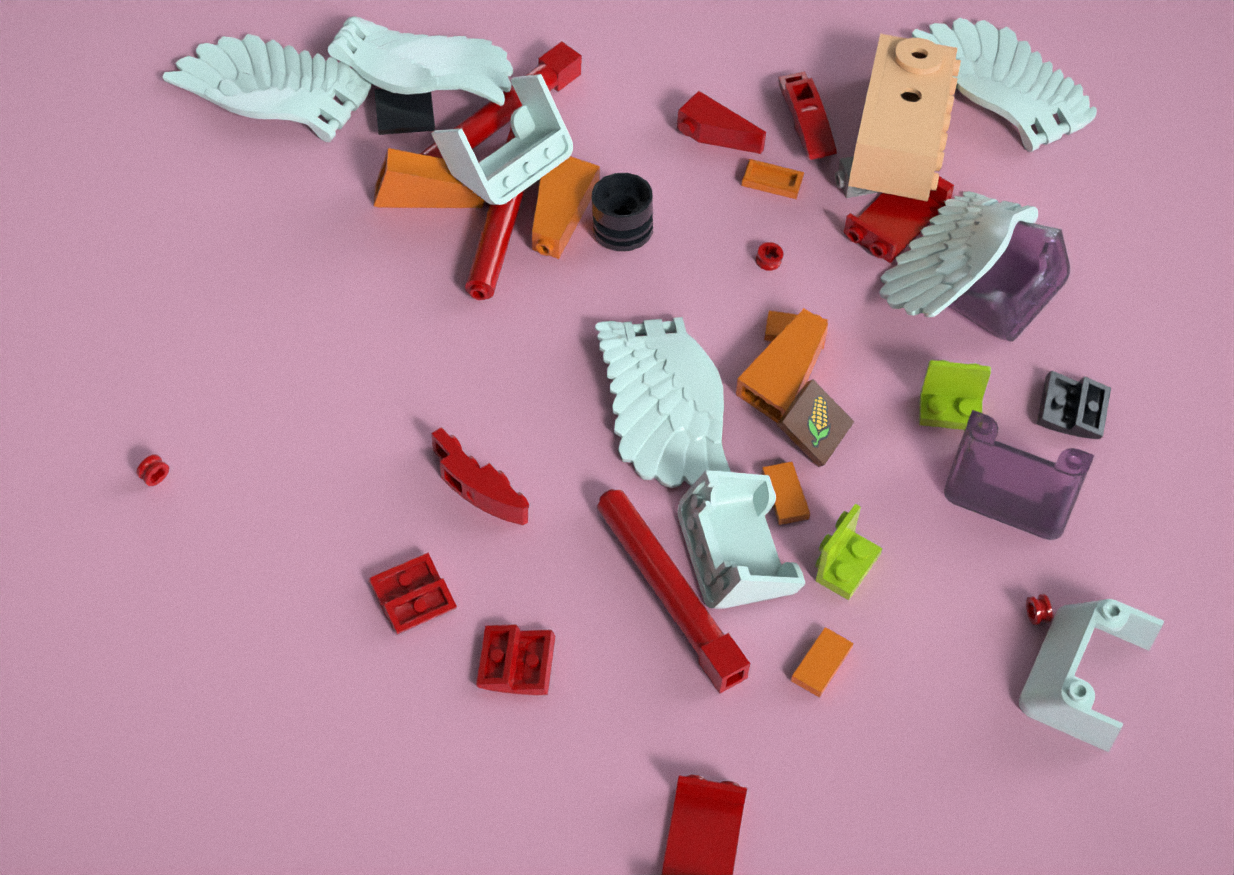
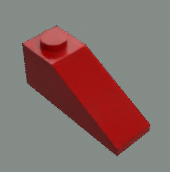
[677,91,766,154]

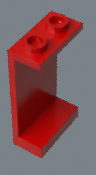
[844,176,954,263]
[661,774,747,875]

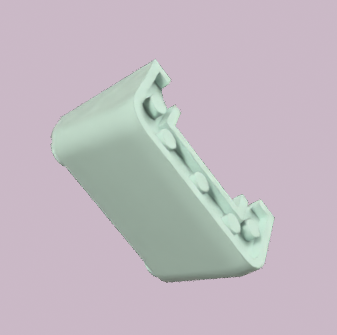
[678,470,806,609]

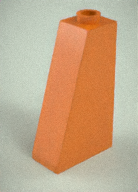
[374,148,485,208]
[532,156,600,259]
[736,308,828,423]

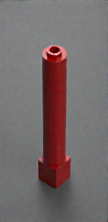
[419,41,582,159]
[465,128,524,300]
[597,489,750,694]

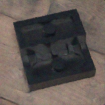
[375,89,435,135]
[1037,370,1111,439]

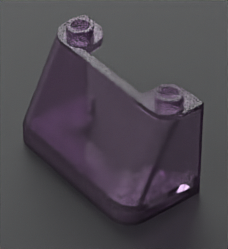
[948,221,1070,342]
[944,410,1094,540]

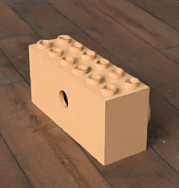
[848,33,961,201]

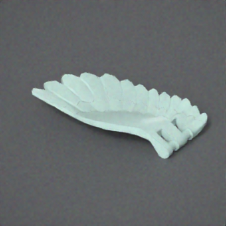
[328,16,513,106]
[912,18,1097,152]
[163,34,372,142]
[879,191,1038,318]
[595,317,731,488]

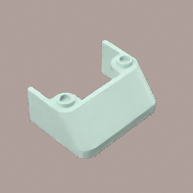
[431,74,573,205]
[1019,599,1164,752]

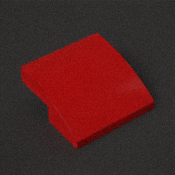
[368,552,457,635]
[476,624,556,695]

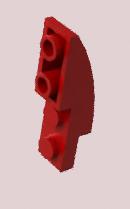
[778,71,837,160]
[431,427,529,526]

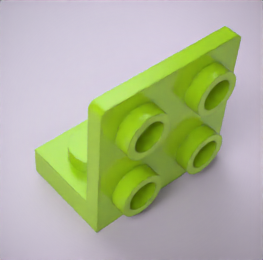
[919,360,991,432]
[815,504,882,601]

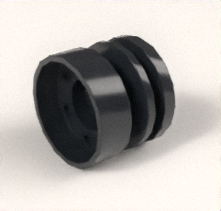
[592,173,653,251]

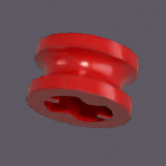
[756,242,784,271]
[136,454,170,486]
[1026,594,1053,625]

